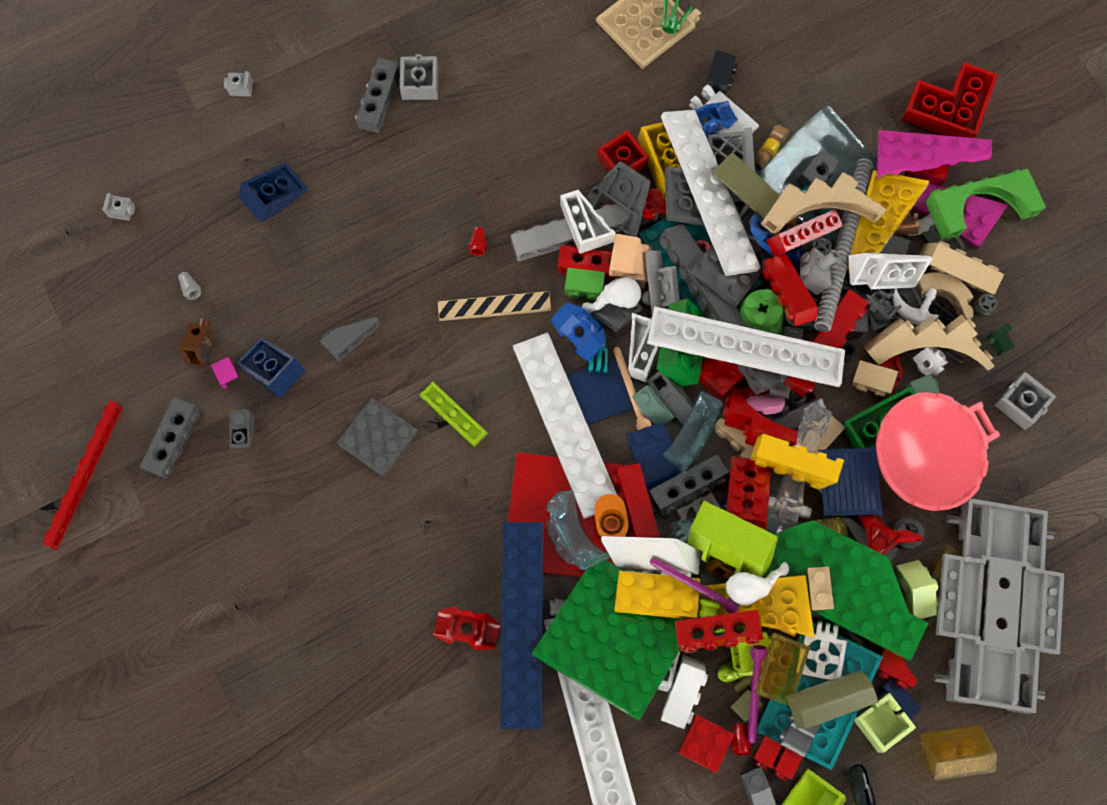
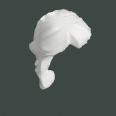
[582,277,641,313]
[726,562,789,606]

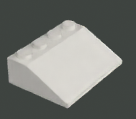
[601,536,701,578]

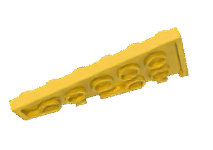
[847,170,929,270]
[698,575,815,638]

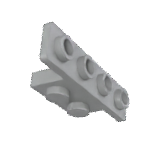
[645,250,680,313]

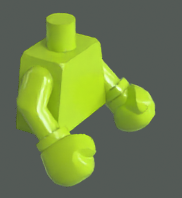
[715,626,779,682]

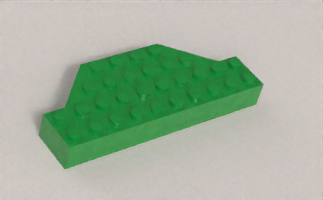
[724,521,928,660]

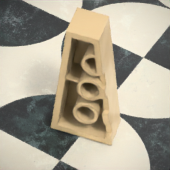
[919,241,1004,295]

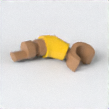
[755,125,789,168]

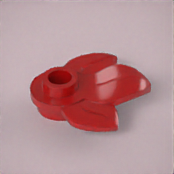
[642,189,666,220]

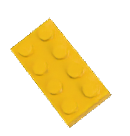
[615,571,700,619]

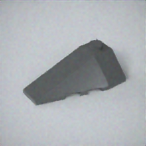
[760,388,829,429]

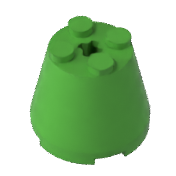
[736,289,786,335]

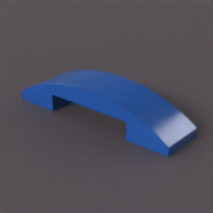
[750,214,806,269]

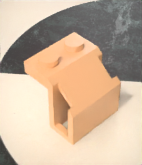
[609,234,652,288]

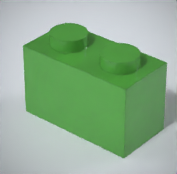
[565,268,605,301]

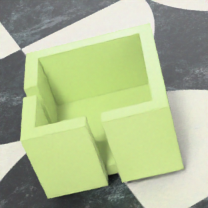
[854,693,916,753]

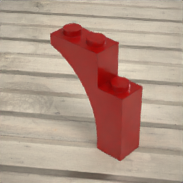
[722,388,797,447]
[866,602,918,690]

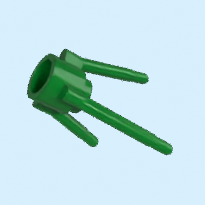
[660,0,693,34]

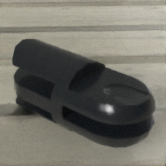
[848,764,876,805]

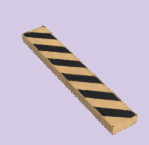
[438,291,551,321]

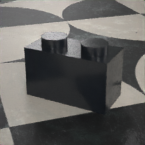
[706,50,738,95]

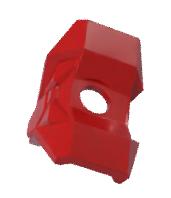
[857,515,923,555]
[433,606,500,650]

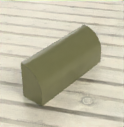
[712,152,780,220]
[787,670,878,729]

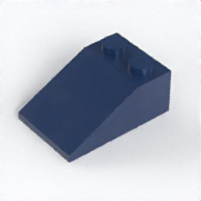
[238,163,308,222]
[236,336,306,398]
[626,422,680,492]

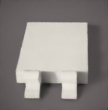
[689,84,759,147]

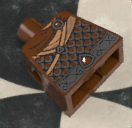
[179,318,213,367]

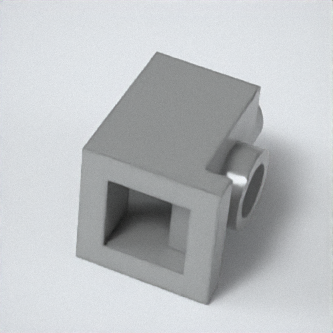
[224,71,253,96]
[102,193,135,221]

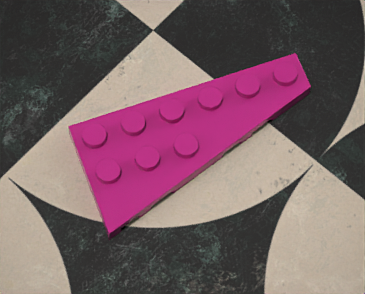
[877,130,992,178]
[906,176,1008,249]

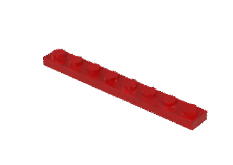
[42,400,123,550]

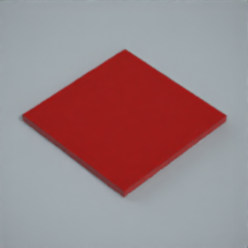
[508,452,628,578]

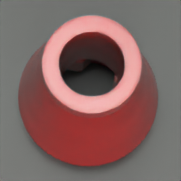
[468,227,487,256]
[731,724,752,756]

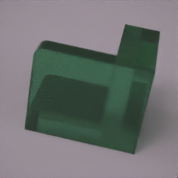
[986,323,1015,356]

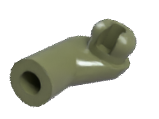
[732,676,764,694]

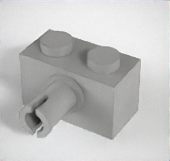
[800,248,840,295]

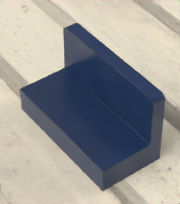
[878,679,921,720]

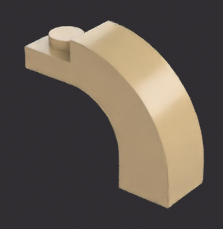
[915,272,974,319]

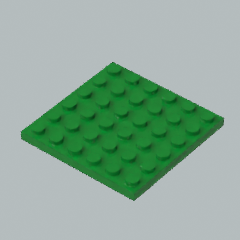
[532,554,700,721]

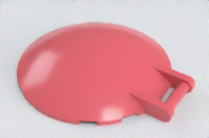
[876,392,1001,511]

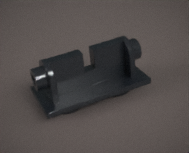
[928,298,959,327]

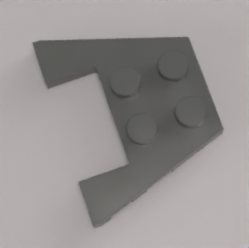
[584,161,651,237]

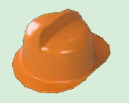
[594,494,628,537]

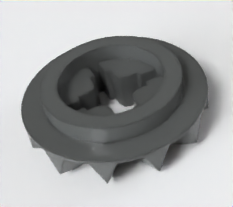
[893,517,925,549]

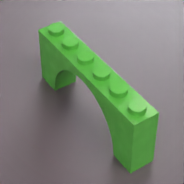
[925,169,1046,241]

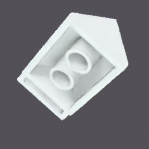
[849,253,933,289]

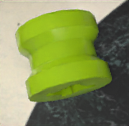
[697,598,721,617]

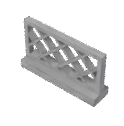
[708,127,755,202]

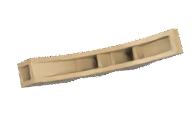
[760,172,886,235]
[864,315,994,371]
[714,415,846,458]

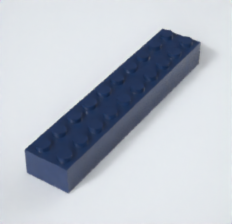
[500,522,543,729]

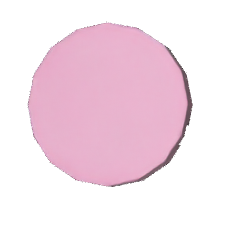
[746,393,785,415]

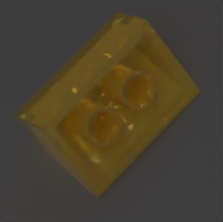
[754,633,810,706]
[921,724,997,781]

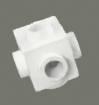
[913,347,948,376]

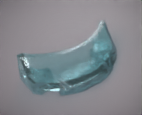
[663,391,722,472]
[547,490,611,570]

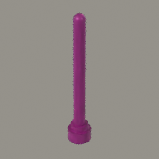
[650,558,740,614]
[748,645,767,744]

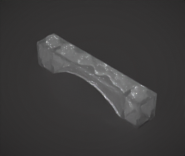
[770,404,832,524]

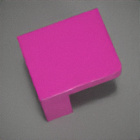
[211,357,238,389]

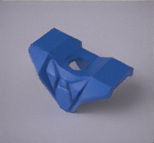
[695,101,738,137]
[551,303,606,362]

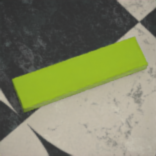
[420,382,488,447]

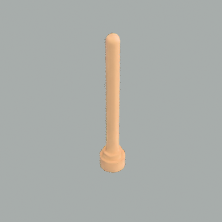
[613,347,652,430]

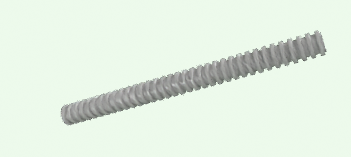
[814,158,873,332]

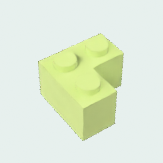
[896,560,938,619]

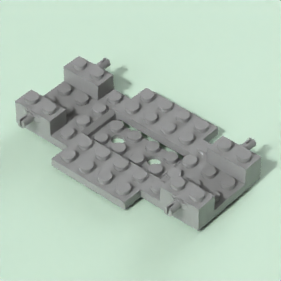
[934,499,1064,714]

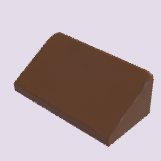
[705,558,736,583]

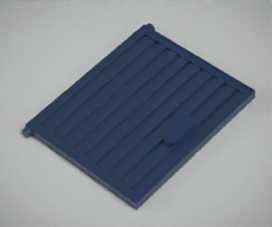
[566,359,634,425]
[818,446,882,517]

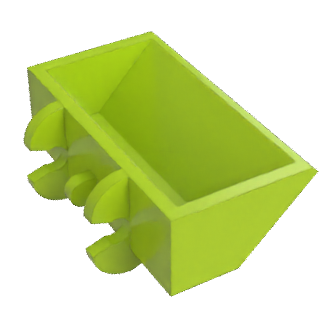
[687,500,778,577]
[782,768,846,805]

